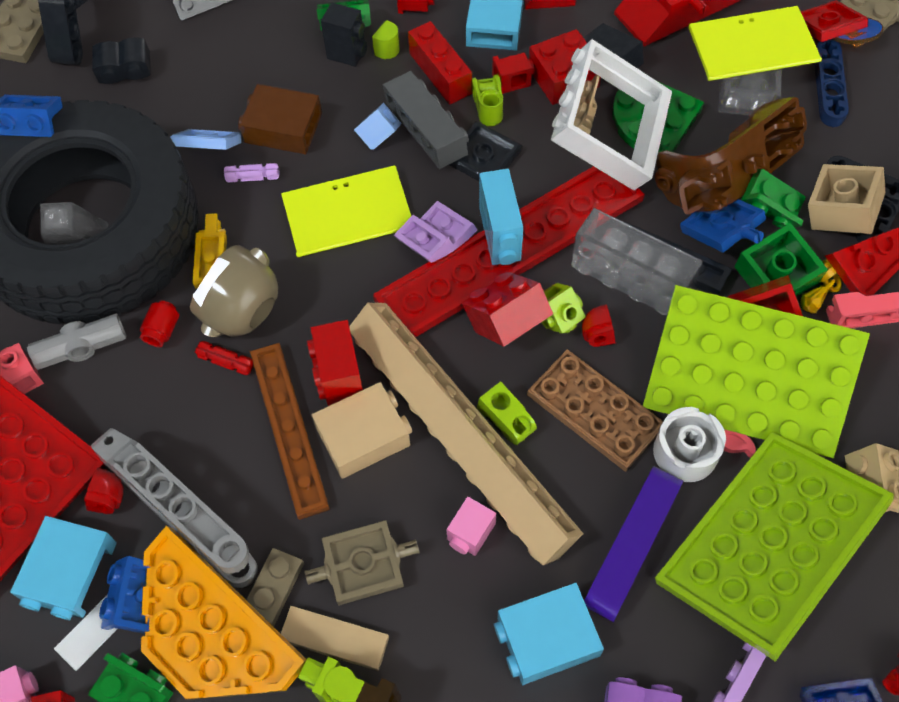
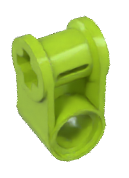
[472,74,503,126]

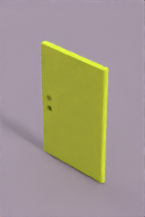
[688,6,822,81]
[281,165,411,257]

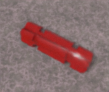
[195,341,254,375]

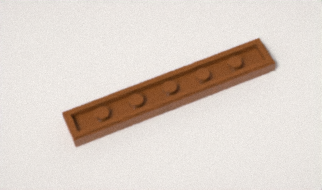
[250,343,330,520]

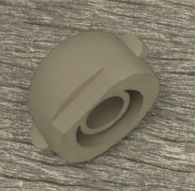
[190,245,279,337]

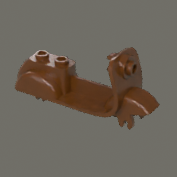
[655,97,807,214]

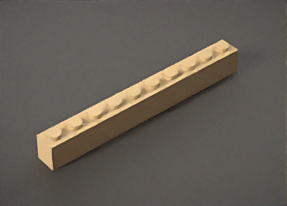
[349,302,584,565]

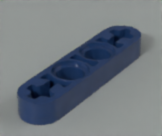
[814,39,849,127]

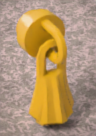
[800,259,842,314]

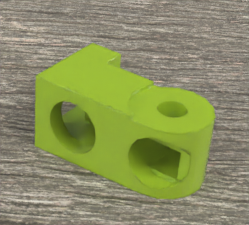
[477,381,537,445]

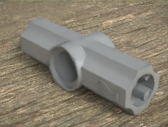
[27,313,126,370]

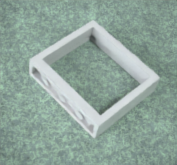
[551,39,672,190]

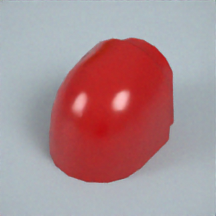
[582,304,616,347]
[84,468,124,514]

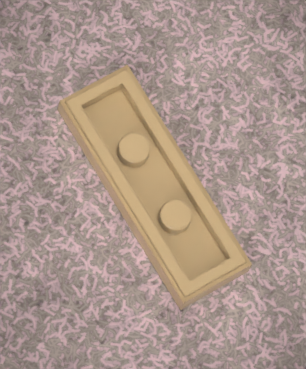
[281,606,389,671]

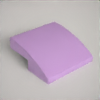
[394,201,477,263]

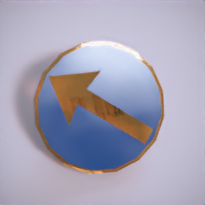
[832,18,883,48]

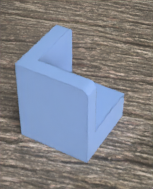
[354,103,402,150]

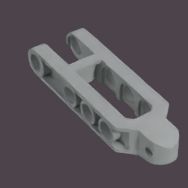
[91,428,258,588]

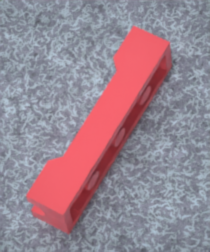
[826,292,899,328]

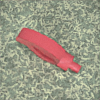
[724,430,756,458]

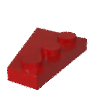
[825,227,899,296]

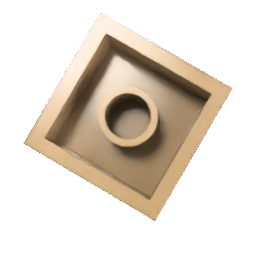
[808,164,886,234]

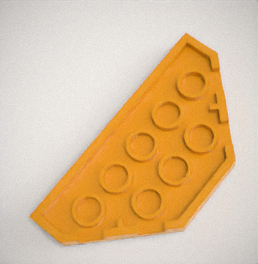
[141,526,307,699]

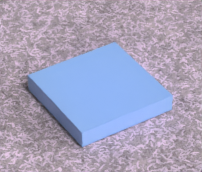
[170,129,241,150]

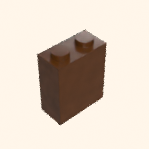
[238,84,322,155]

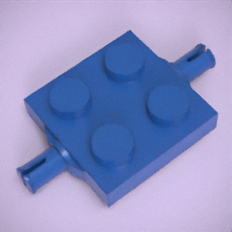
[680,199,766,253]

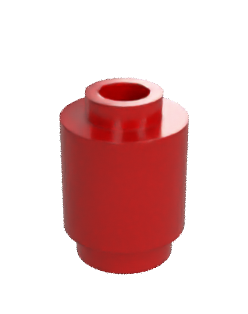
[140,301,180,347]

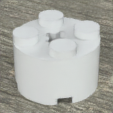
[653,407,726,482]

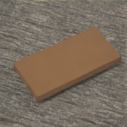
[527,349,663,472]

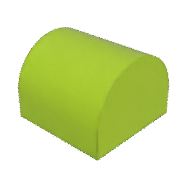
[372,20,400,59]

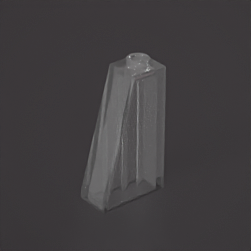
[40,202,108,245]

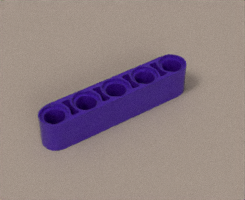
[584,466,684,622]

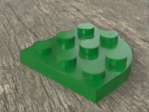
[612,81,704,153]

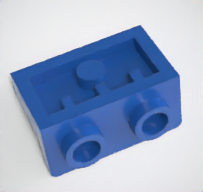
[0,94,63,137]
[99,556,151,634]

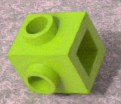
[541,283,586,334]

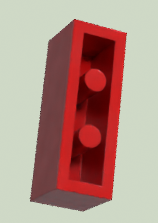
[408,21,472,105]

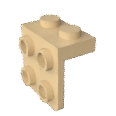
[845,443,899,513]

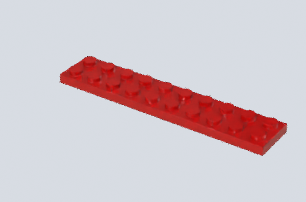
[373,166,645,338]

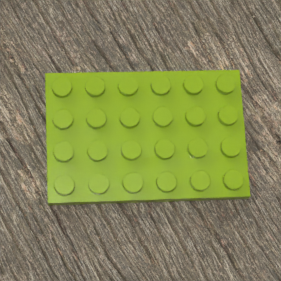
[643,285,870,458]
[655,432,894,661]

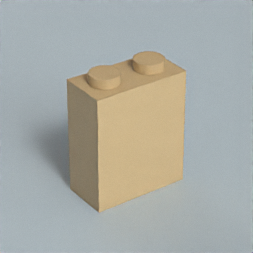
[311,382,412,479]

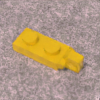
[193,213,227,289]

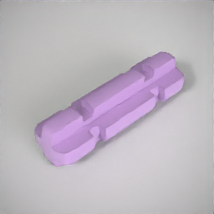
[224,163,279,183]

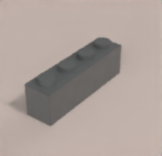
[383,71,469,169]

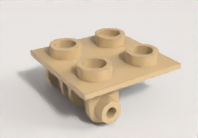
[573,74,600,135]

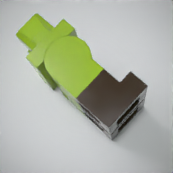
[298,656,402,702]

